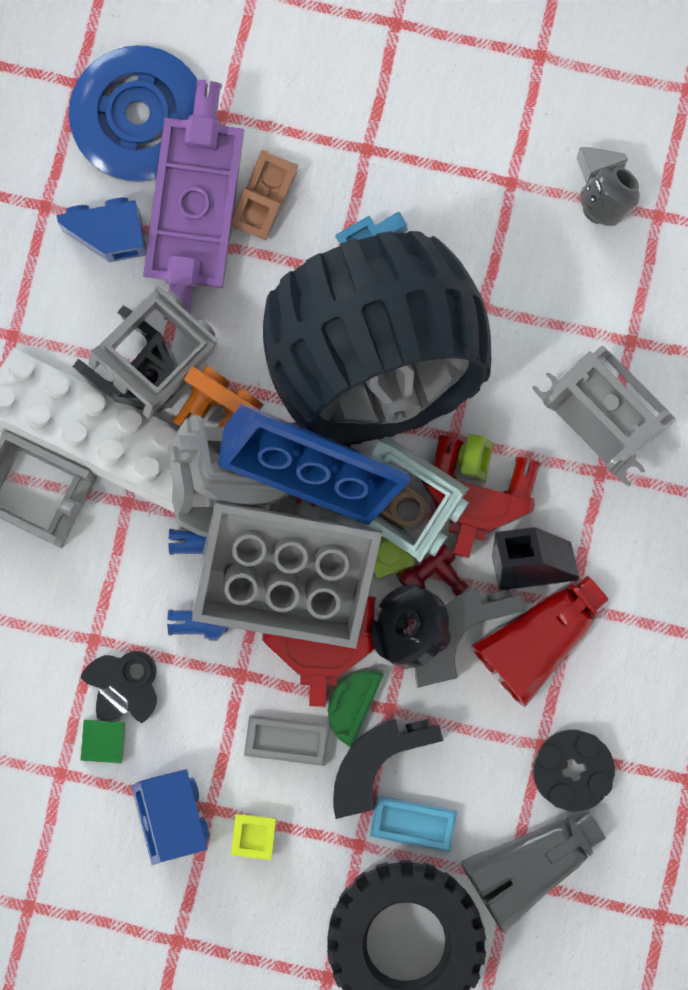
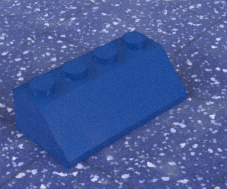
[218,403,410,525]

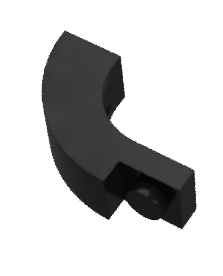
[333,718,443,819]

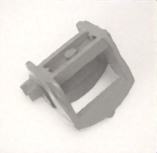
[532,346,676,486]
[168,415,290,537]

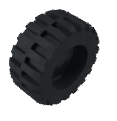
[327,860,486,990]

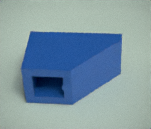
[56,197,147,263]

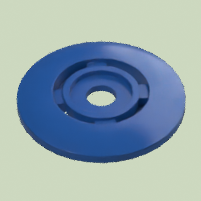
[69,45,197,182]

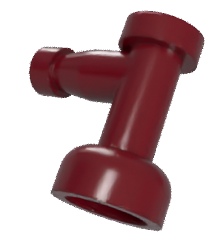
[396,544,468,596]

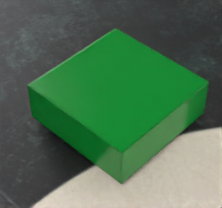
[80,720,126,763]

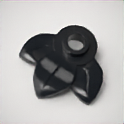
[81,651,157,723]

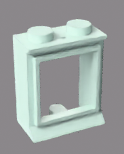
[361,436,469,562]

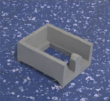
[88,286,218,419]
[0,430,97,548]

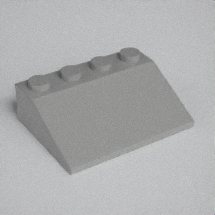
[192,501,382,649]

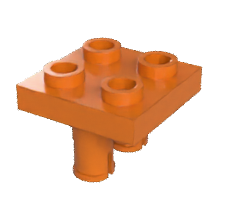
[172,366,264,427]

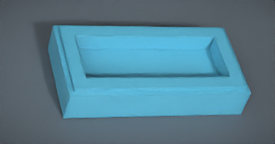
[370,795,457,852]

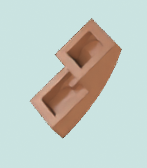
[232,150,300,240]

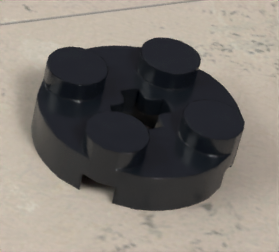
[371,585,451,669]
[532,729,615,812]

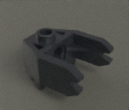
[72,305,186,413]

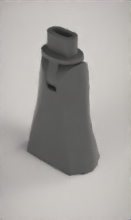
[461,811,606,933]

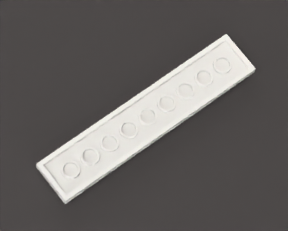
[0,348,369,528]

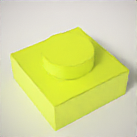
[231,813,277,860]

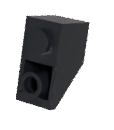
[492,527,579,591]

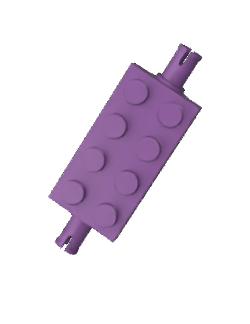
[143,80,245,321]

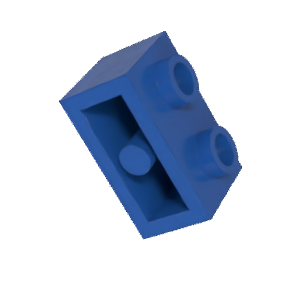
[132,769,210,866]

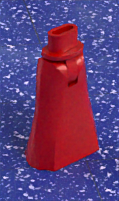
[471,576,609,707]

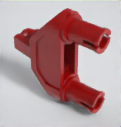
[421,435,541,559]
[262,596,376,707]

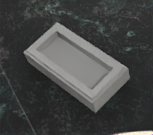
[244,715,330,766]

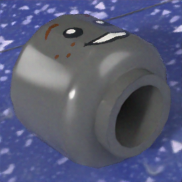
[580,167,640,226]

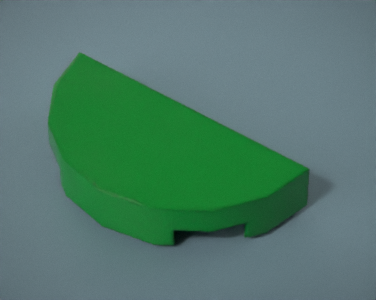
[327,670,384,748]

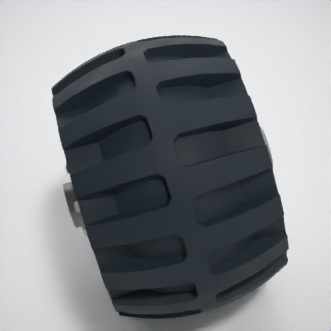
[263,231,492,445]

